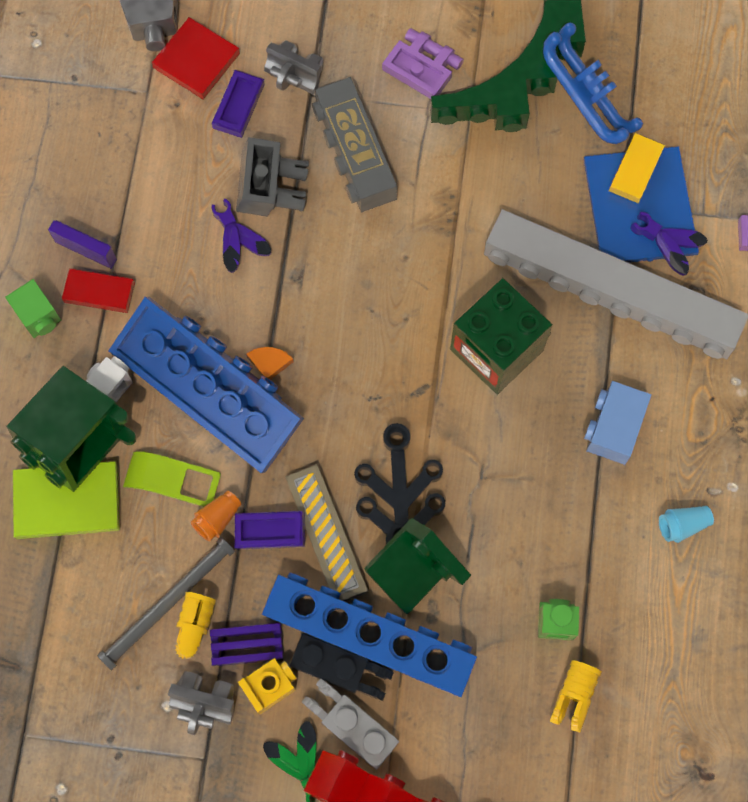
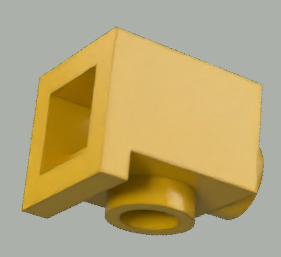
[238,658,297,715]

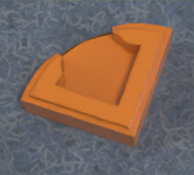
[246,347,294,380]

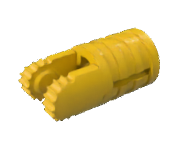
[175,592,216,659]
[550,660,602,733]

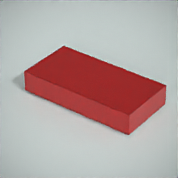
[62,268,135,313]

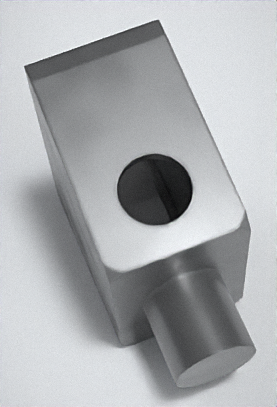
[119,0,178,51]

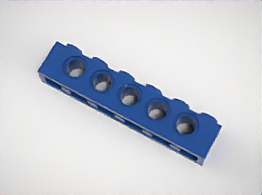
[261,572,477,697]

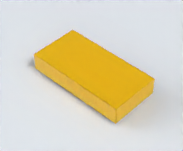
[609,133,665,204]

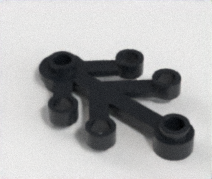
[354,423,446,544]

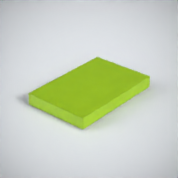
[13,461,120,539]

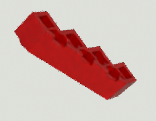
[303,750,444,802]

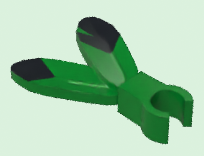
[263,721,317,802]

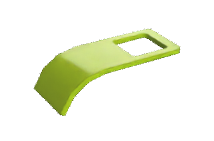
[123,452,220,507]

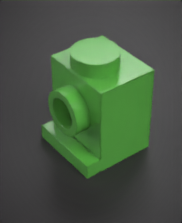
[538,599,579,640]

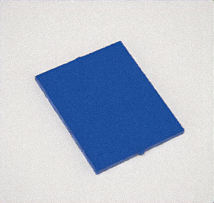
[583,146,699,263]

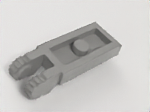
[302,679,400,770]

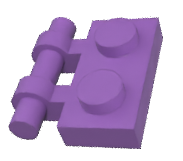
[382,28,464,99]

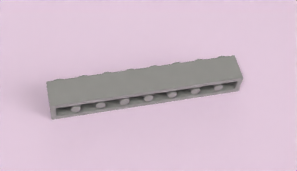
[484,209,748,360]

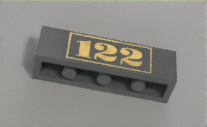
[312,77,397,213]

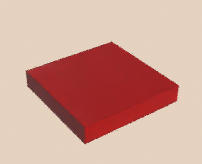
[151,17,240,99]

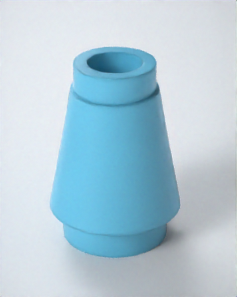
[658,506,714,543]

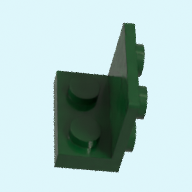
[364,518,471,614]

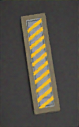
[286,464,368,602]

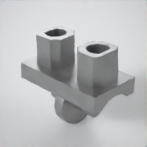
[264,40,323,94]
[168,671,234,735]

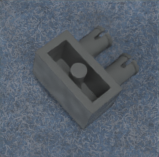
[236,137,309,217]

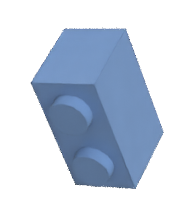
[584,381,652,465]

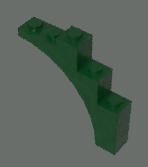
[430,0,586,133]

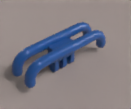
[543,22,643,144]

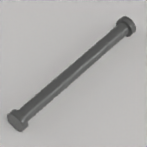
[97,537,235,671]

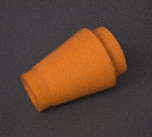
[191,491,242,541]

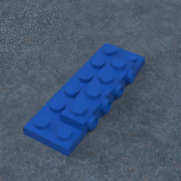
[108,297,304,473]

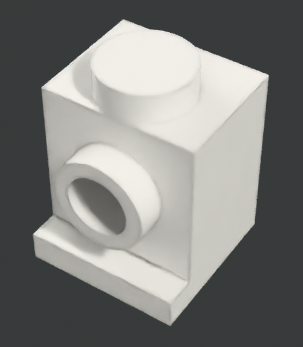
[86,356,133,402]

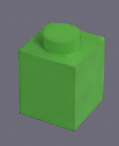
[5,279,62,338]

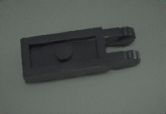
[289,633,394,701]

